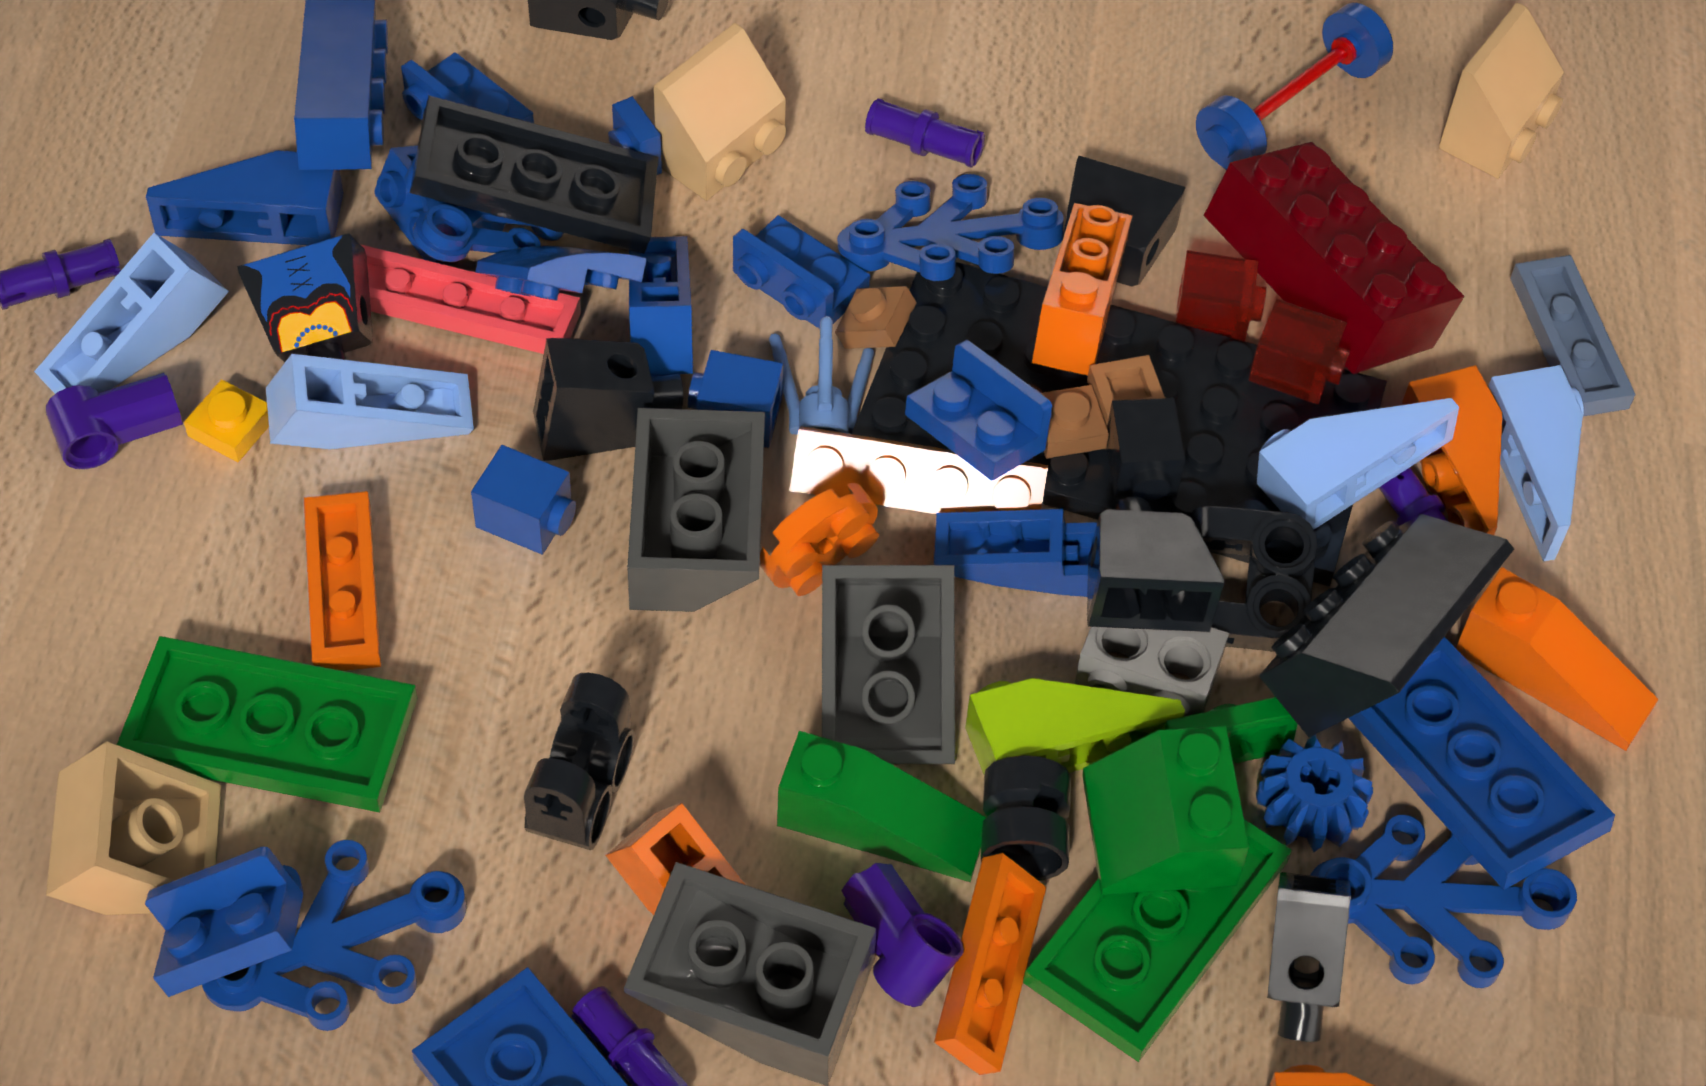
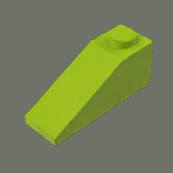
[965,678,1185,774]

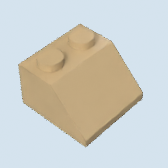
[1439,2,1564,179]
[654,23,786,201]
[46,741,221,915]

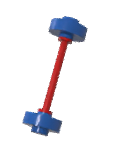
[1196,2,1393,170]

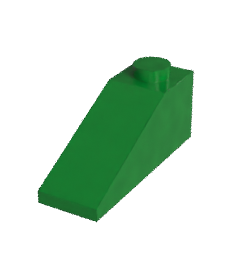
[777,731,987,883]

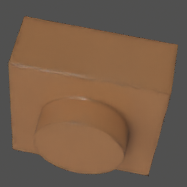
[835,286,917,349]
[1087,355,1165,427]
[1041,385,1109,459]

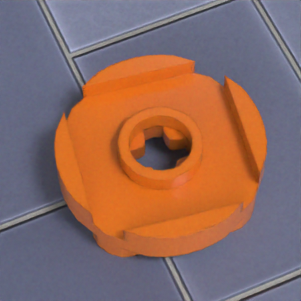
[760,483,879,596]

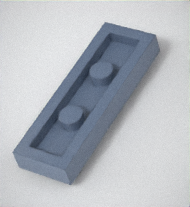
[1510,255,1636,417]

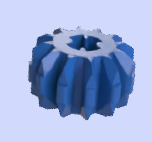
[1256,734,1373,853]

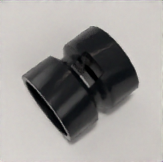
[981,755,1071,881]

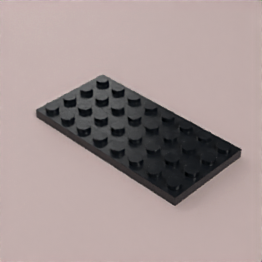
[851,262,1387,586]

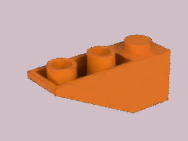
[1032,203,1133,376]
[1402,365,1502,535]

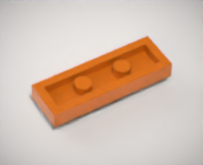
[304,491,381,671]
[934,853,1046,1075]

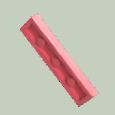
[360,244,581,354]

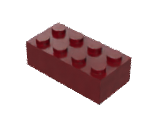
[1203,142,1465,374]

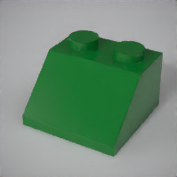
[1082,726,1249,895]

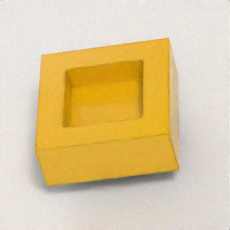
[184,379,269,462]

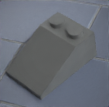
[822,565,955,764]
[624,862,876,1086]

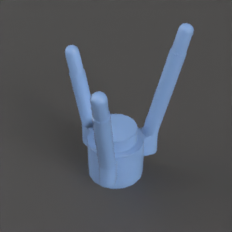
[769,316,874,435]

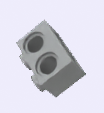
[1075,627,1229,717]

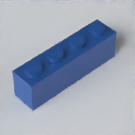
[294,0,388,170]

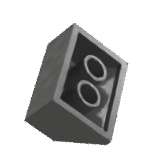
[627,408,765,612]

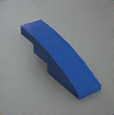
[934,509,1097,597]

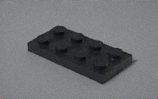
[410,96,658,254]

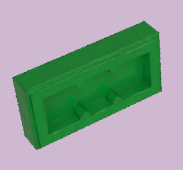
[1165,697,1298,764]

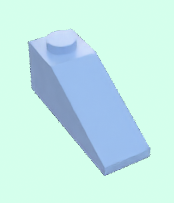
[34,233,229,394]
[266,354,474,449]
[1488,365,1584,562]
[1257,398,1459,530]

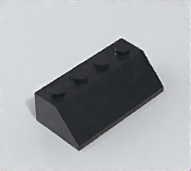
[1259,514,1514,737]

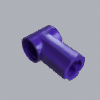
[46,373,183,470]
[841,863,964,1007]

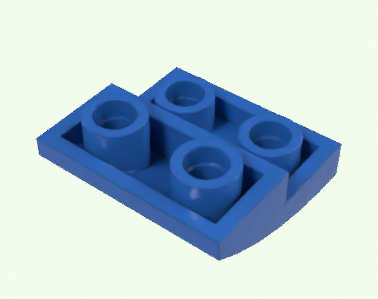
[476,246,647,301]

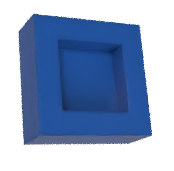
[608,96,662,175]

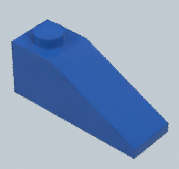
[146,150,344,246]
[629,236,693,376]

